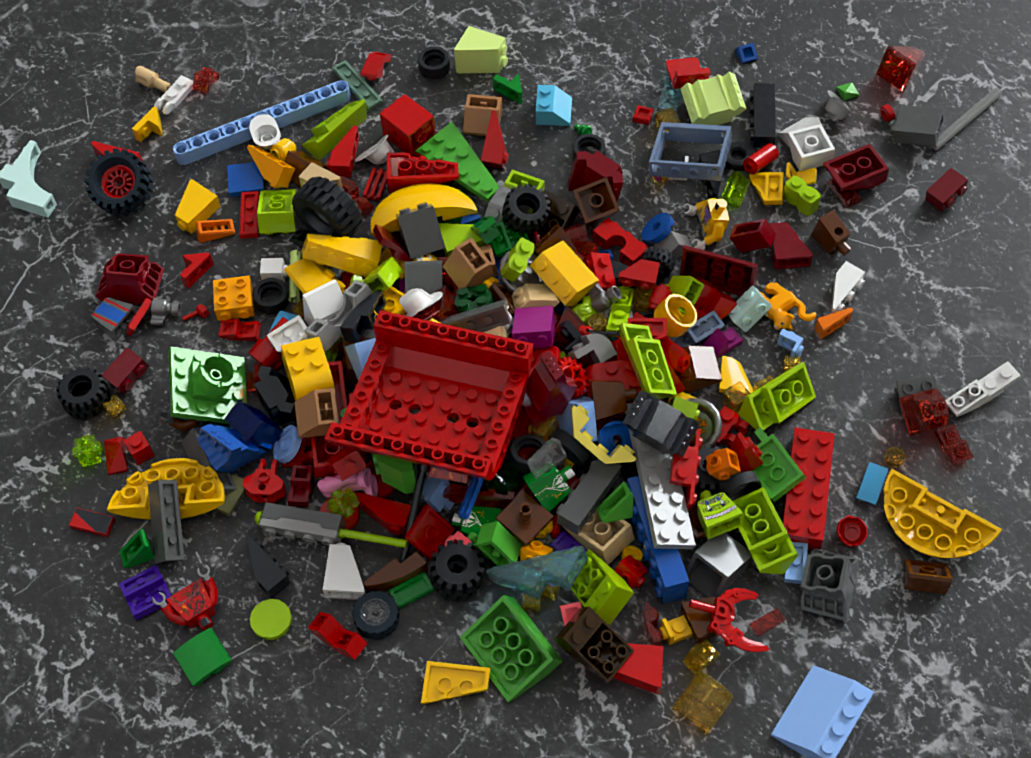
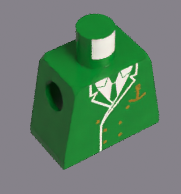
[523,463,575,512]
[452,506,502,537]

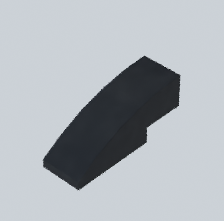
[340,290,386,342]

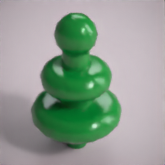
[574,124,592,135]

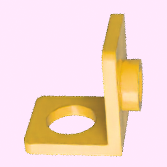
[786,162,817,185]

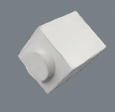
[260,258,288,283]

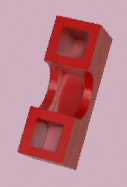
[593,218,648,266]

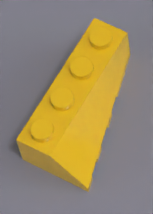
[302,234,382,277]

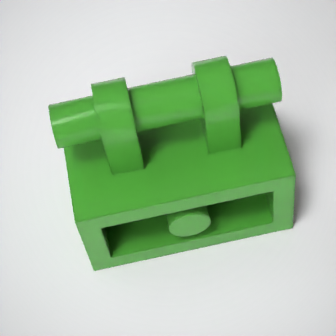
[468,521,522,568]

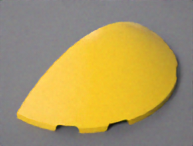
[371,183,478,236]
[107,458,225,520]
[884,469,1002,558]

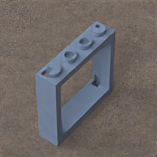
[649,122,732,181]

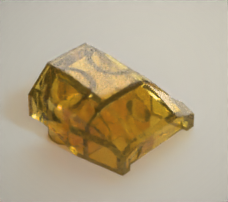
[672,671,734,735]

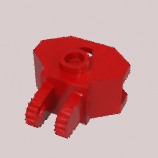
[243,459,286,504]

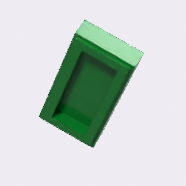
[388,572,434,610]

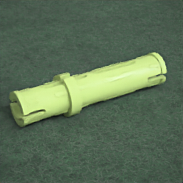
[288,250,302,303]

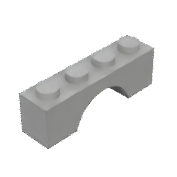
[304,280,372,352]

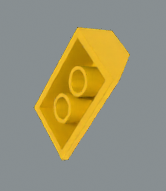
[530,241,599,307]
[284,258,346,294]

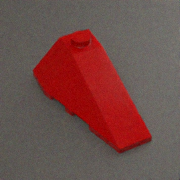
[387,152,459,194]

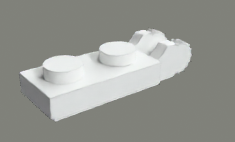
[154,75,196,115]

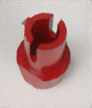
[248,317,288,370]

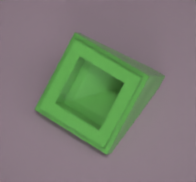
[836,82,859,101]

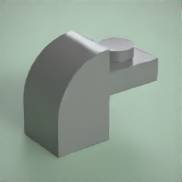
[568,333,617,364]

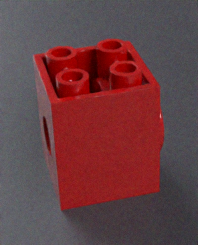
[380,94,436,157]

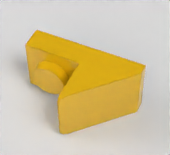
[132,106,163,142]

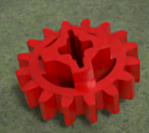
[557,356,589,399]

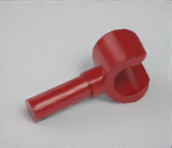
[182,304,210,321]

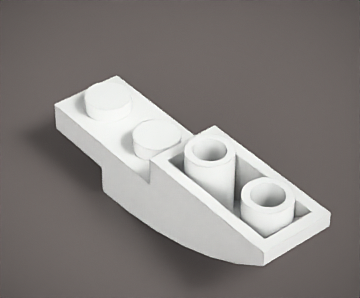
[944,361,1021,417]

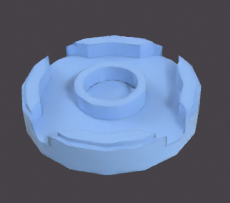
[273,425,302,464]

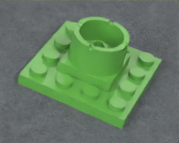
[168,346,248,426]

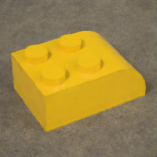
[281,337,335,401]

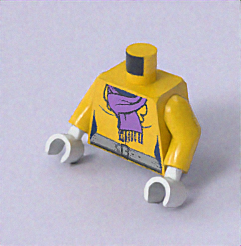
[683,198,729,250]

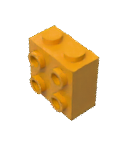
[213,275,255,321]

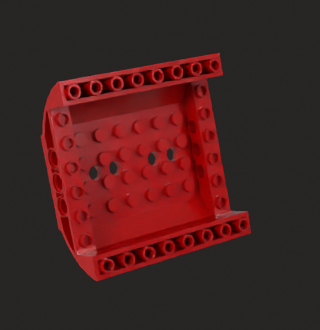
[325,310,533,481]

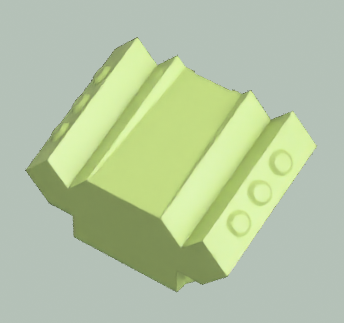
[681,72,746,125]

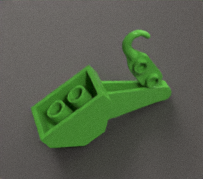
[340,404,416,494]

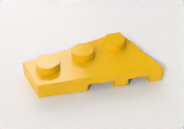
[421,661,491,705]

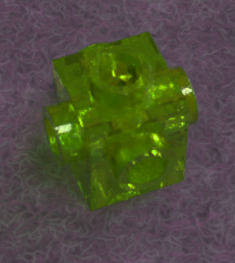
[72,434,103,467]
[327,487,360,518]

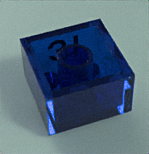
[224,400,283,450]

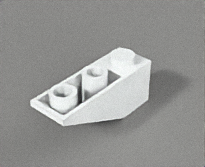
[831,261,865,314]

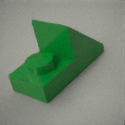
[493,74,523,105]
[470,216,500,244]

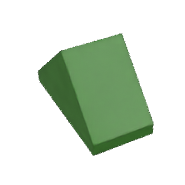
[596,481,633,523]

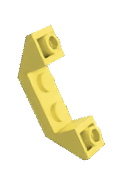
[570,404,637,464]

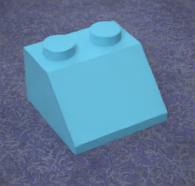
[536,85,572,126]

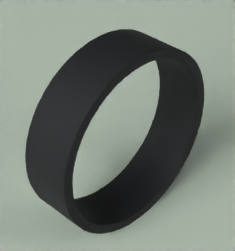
[548,428,590,466]
[716,471,761,501]

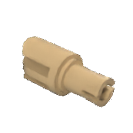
[135,66,171,93]

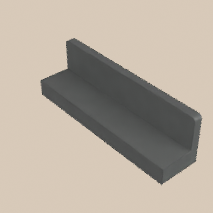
[437,299,511,332]
[182,428,237,494]
[148,480,184,564]

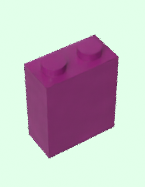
[512,306,555,349]

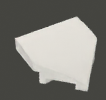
[266,315,308,353]

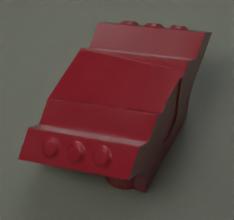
[568,151,623,202]
[95,253,164,306]
[522,350,578,429]

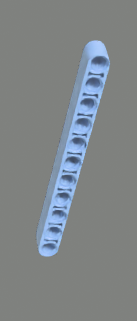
[173,80,351,165]

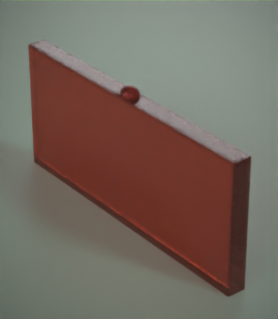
[750,608,786,636]

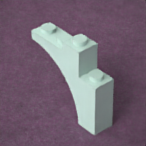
[0,140,57,218]

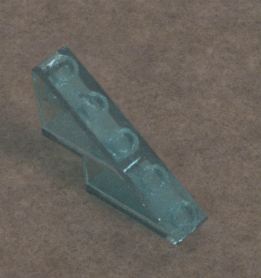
[486,546,588,599]

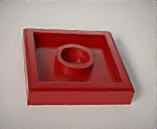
[404,505,455,561]

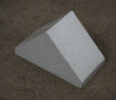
[656,231,694,258]

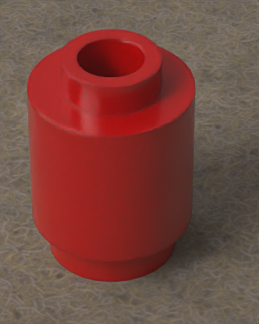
[648,284,672,311]

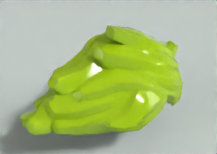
[570,294,602,327]

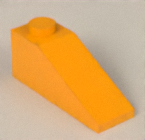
[247,145,295,189]

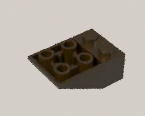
[528,190,580,242]
[554,606,634,683]

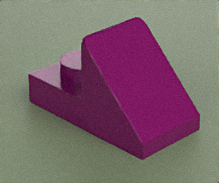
[702,326,743,358]

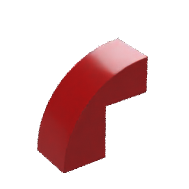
[308,612,367,660]

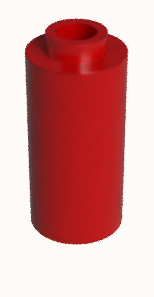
[743,143,779,174]

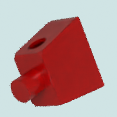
[326,447,369,481]

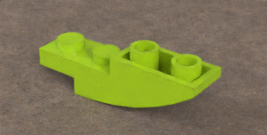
[606,286,635,337]

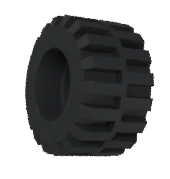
[502,184,550,235]
[56,366,110,419]

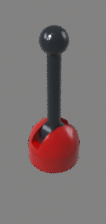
[579,325,620,337]

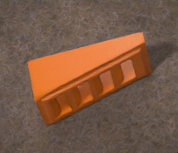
[196,219,235,243]
[815,307,853,339]

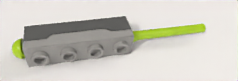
[255,502,408,548]

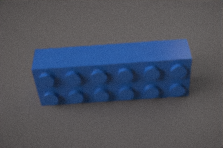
[627,476,689,604]

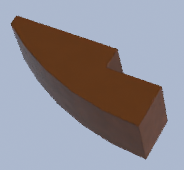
[363,551,428,593]

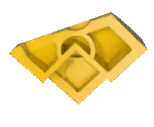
[719,356,754,399]

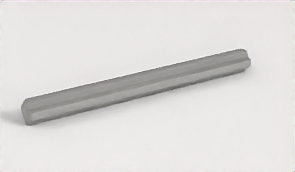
[930,88,1002,151]

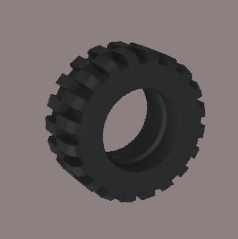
[292,176,362,238]

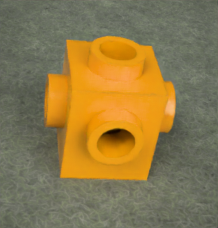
[519,540,553,574]

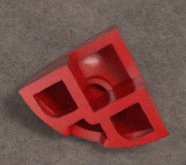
[694,276,737,320]

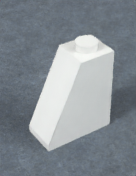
[323,543,365,600]

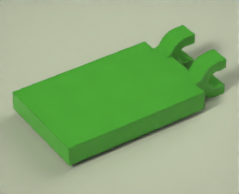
[752,427,806,502]

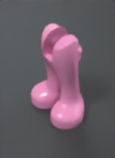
[317,467,378,498]

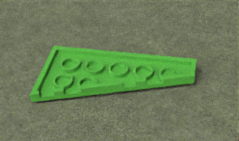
[415,122,499,203]

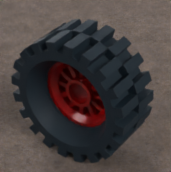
[84,149,154,216]

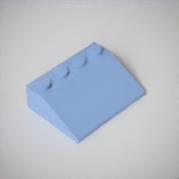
[771,665,874,758]

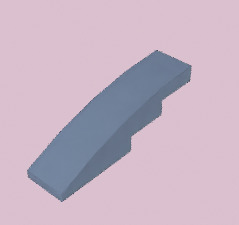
[671,311,725,348]

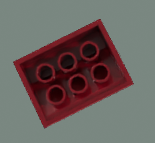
[680,245,758,296]

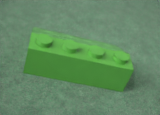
[460,595,563,703]

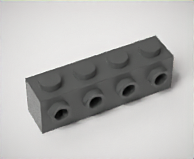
[556,459,622,535]

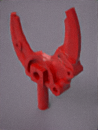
[689,588,770,652]

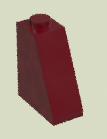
[769,222,813,270]

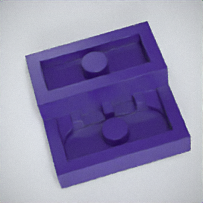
[119,565,171,620]

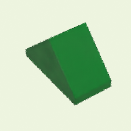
[119,529,154,568]

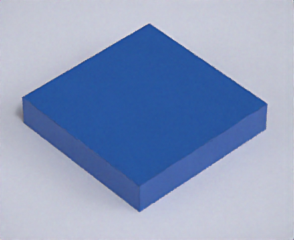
[227,162,265,197]

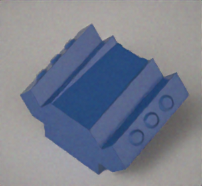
[197,424,266,473]

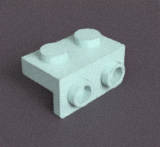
[728,285,772,332]

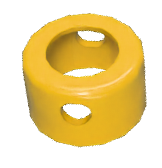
[653,294,697,338]

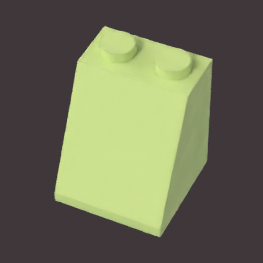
[454,26,508,73]

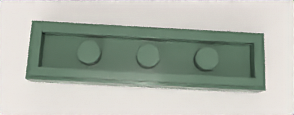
[332,60,383,112]

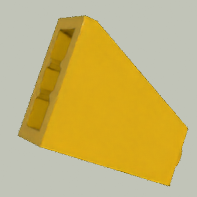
[175,179,221,234]

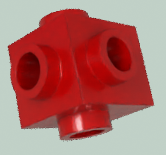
[614,554,648,590]

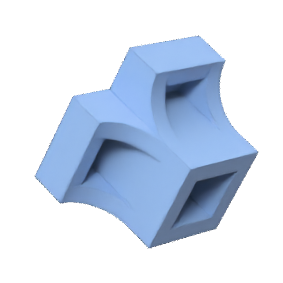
[422,476,460,512]

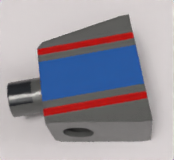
[89,297,136,341]

